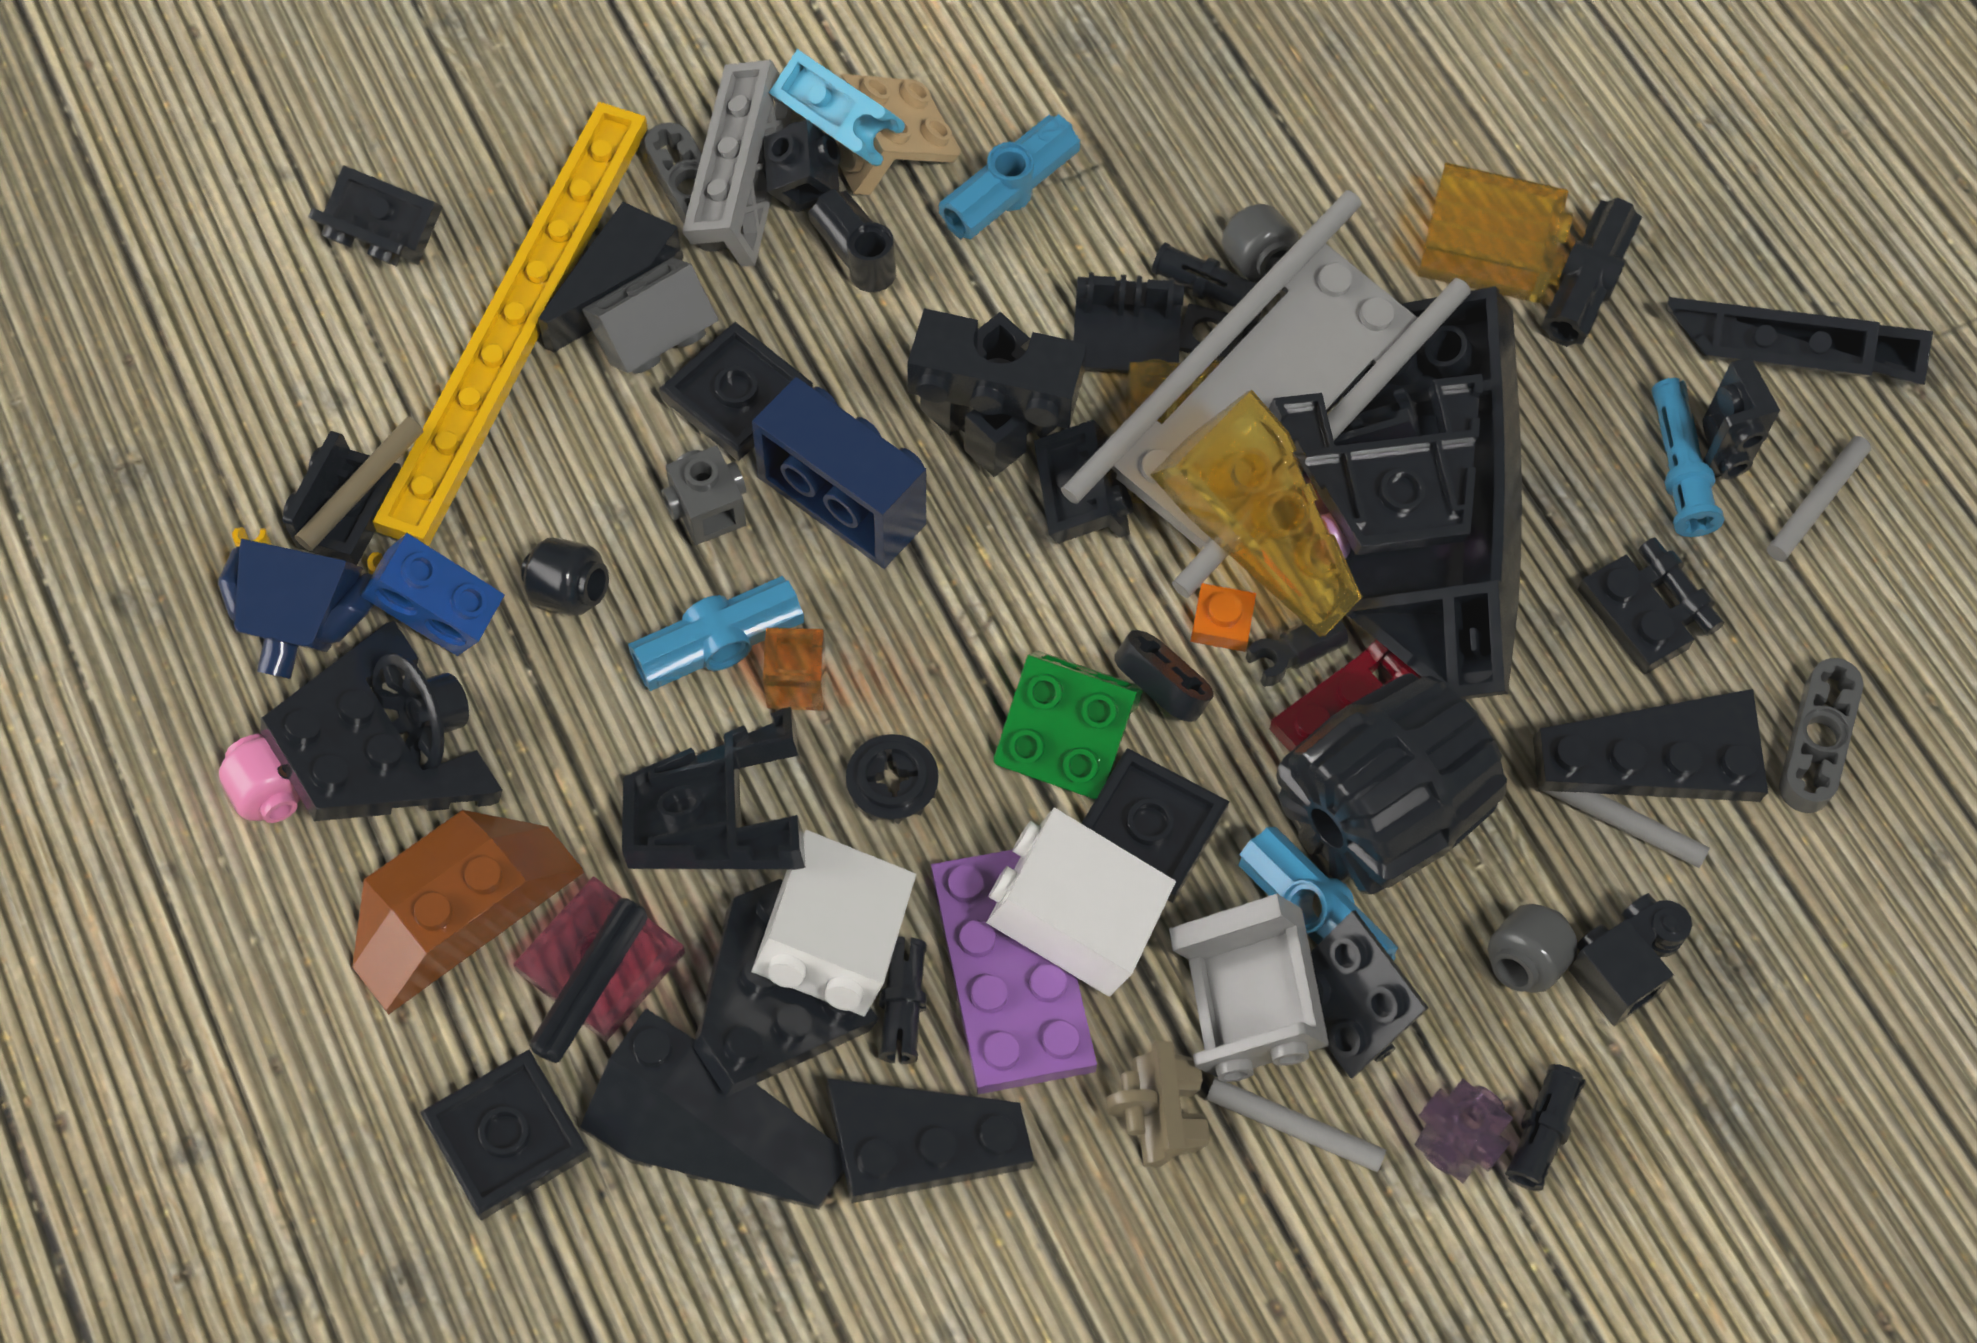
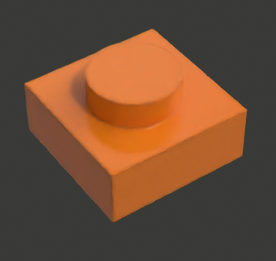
[1190,583,1256,652]

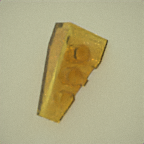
[1150,390,1362,637]

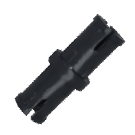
[1151,242,1258,308]
[878,937,927,1064]
[1505,1064,1586,1191]

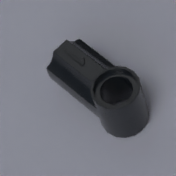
[809,188,896,292]

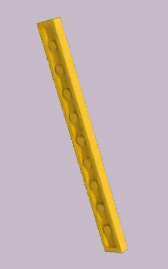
[373,101,648,546]

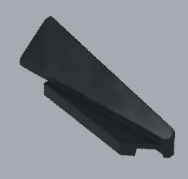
[1666,297,1933,385]

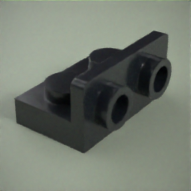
[1702,357,1780,479]
[1034,419,1133,544]

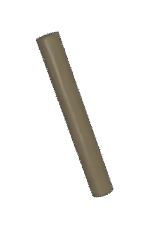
[294,417,424,551]

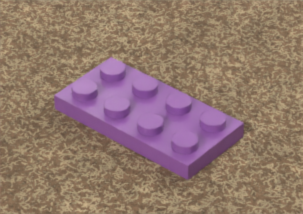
[931,849,1097,1095]

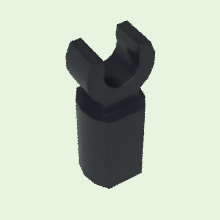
[1245,610,1348,687]

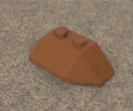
[352,810,584,1015]

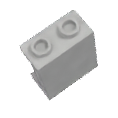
[1169,894,1329,1082]

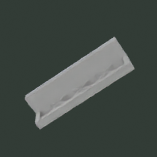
[682,60,793,267]

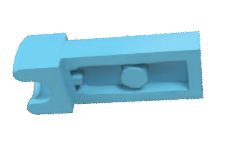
[769,49,905,166]

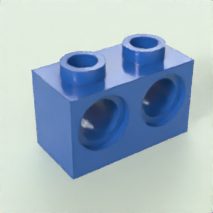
[360,533,505,656]

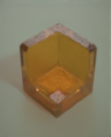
[763,628,826,711]

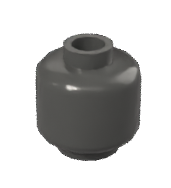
[1222,203,1299,282]
[1487,904,1578,993]

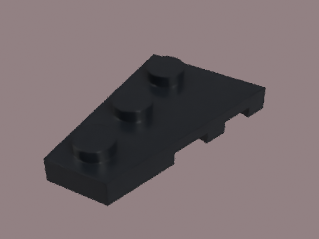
[826,1078,1034,1204]

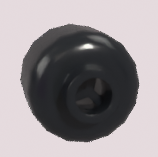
[521,538,609,616]

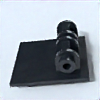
[1073,272,1185,376]
[1310,910,1429,1079]

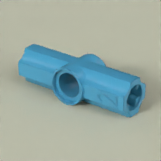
[939,114,1080,240]
[628,576,804,691]
[1238,827,1398,961]

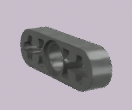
[645,123,728,252]
[1779,658,1864,813]

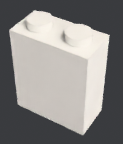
[986,808,1176,997]
[751,830,916,1017]

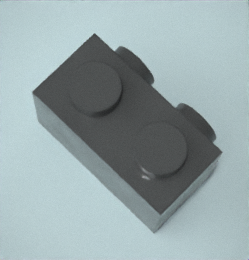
[582,257,719,374]

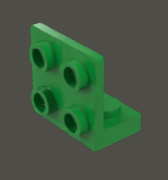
[993,651,1143,800]

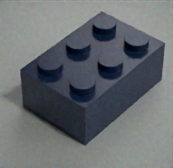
[752,377,926,569]

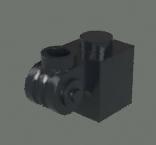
[1568,893,1692,1026]

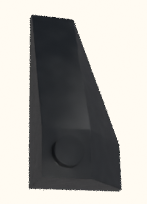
[580,1009,844,1210]

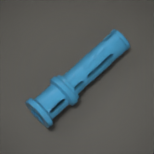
[1651,378,1725,537]

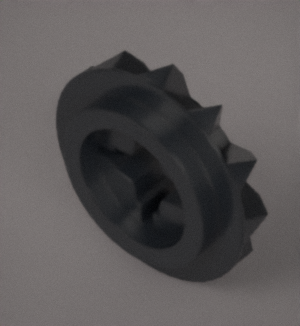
[846,734,939,824]

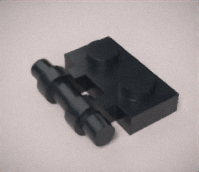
[1577,537,1725,675]

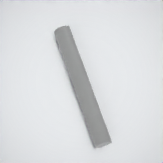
[1767,436,1871,562]
[1543,791,1710,868]
[1206,1077,1387,1173]

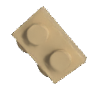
[819,74,961,195]

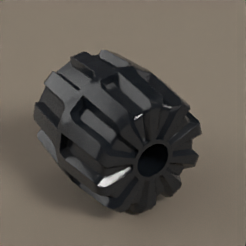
[1276,673,1507,895]

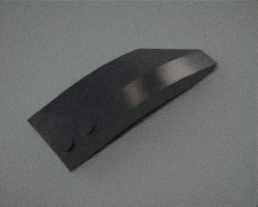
[1333,286,1522,699]

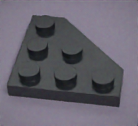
[693,879,878,1097]

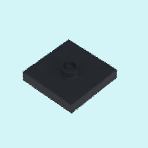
[659,322,813,461]
[1081,748,1230,903]
[420,1049,591,1221]

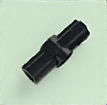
[1541,197,1642,347]

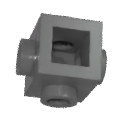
[661,445,747,545]

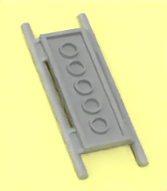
[1061,190,1471,598]

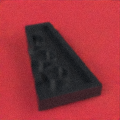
[1533,689,1768,802]

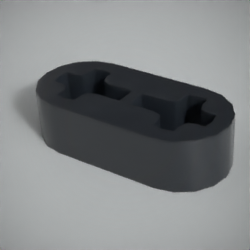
[1114,630,1214,722]

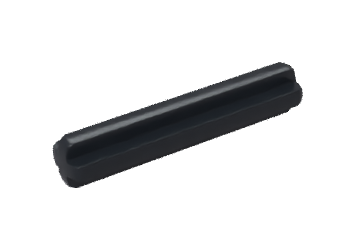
[530,898,648,1063]

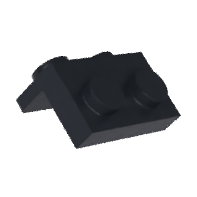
[308,165,443,267]
[282,431,401,565]

